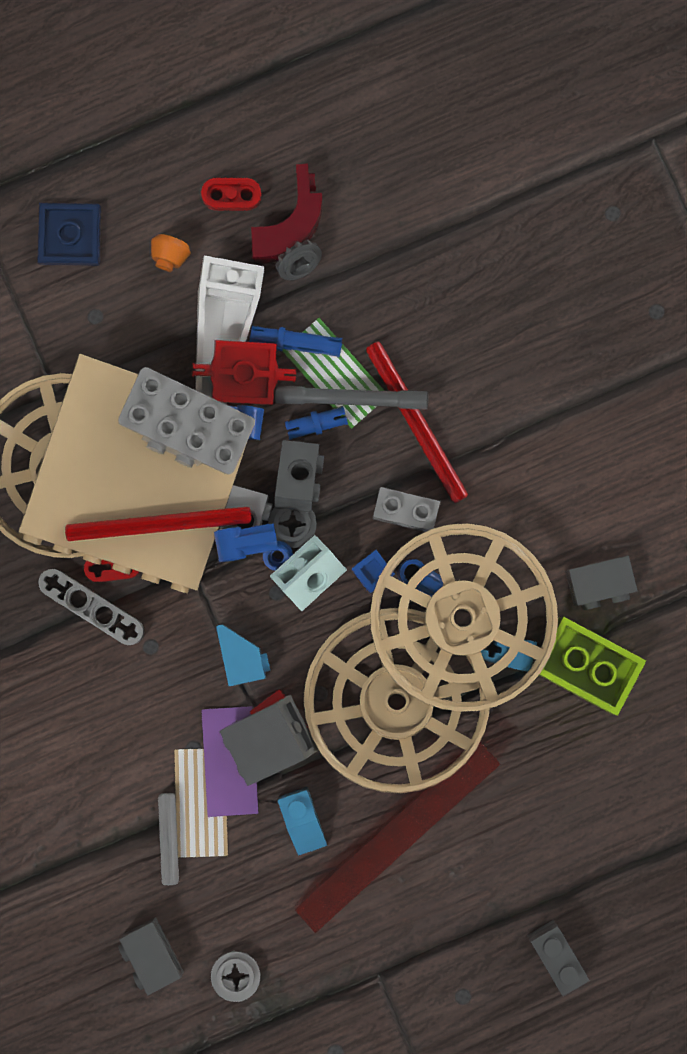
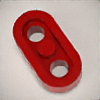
[201,178,262,211]

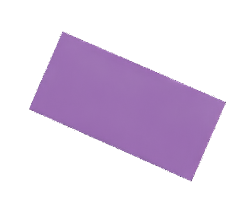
[202,706,258,817]

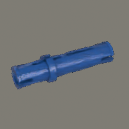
[250,325,342,357]

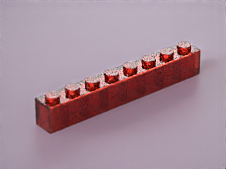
[295,742,500,933]

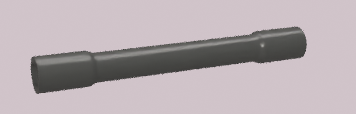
[275,385,429,410]

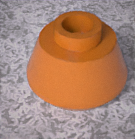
[151,234,191,272]

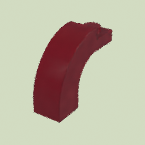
[251,164,322,264]

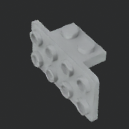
[118,367,255,474]

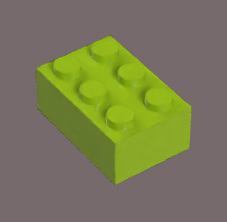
[539,617,646,716]

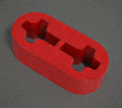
[84,560,141,582]

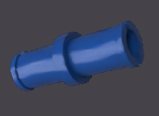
[285,406,348,440]

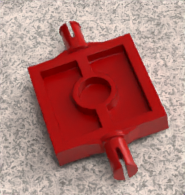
[192,340,296,405]

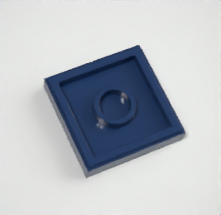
[38,203,101,266]

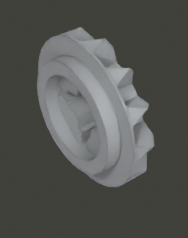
[211,950,261,1002]

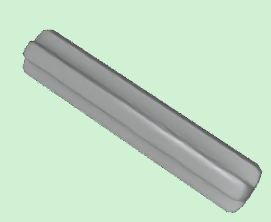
[158,793,179,886]

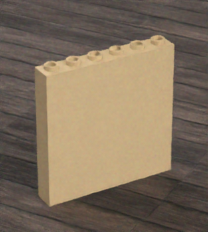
[18,354,247,594]

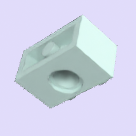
[270,535,347,611]

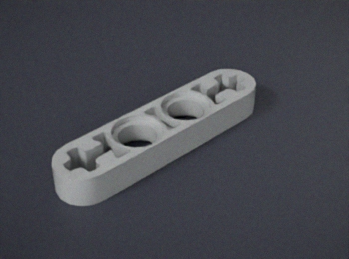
[38,569,145,645]

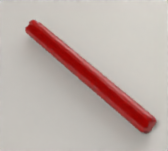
[366,341,468,503]
[65,507,251,541]

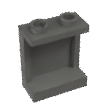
[219,695,318,786]

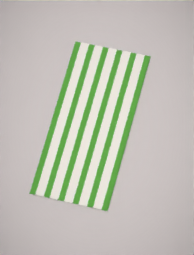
[283,318,384,429]

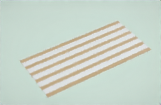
[174,749,228,857]

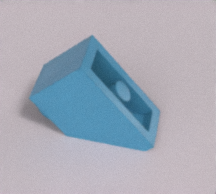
[216,625,271,686]
[278,787,327,856]

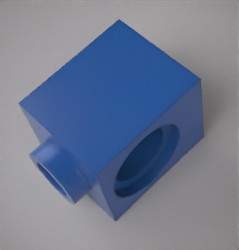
[351,550,395,594]

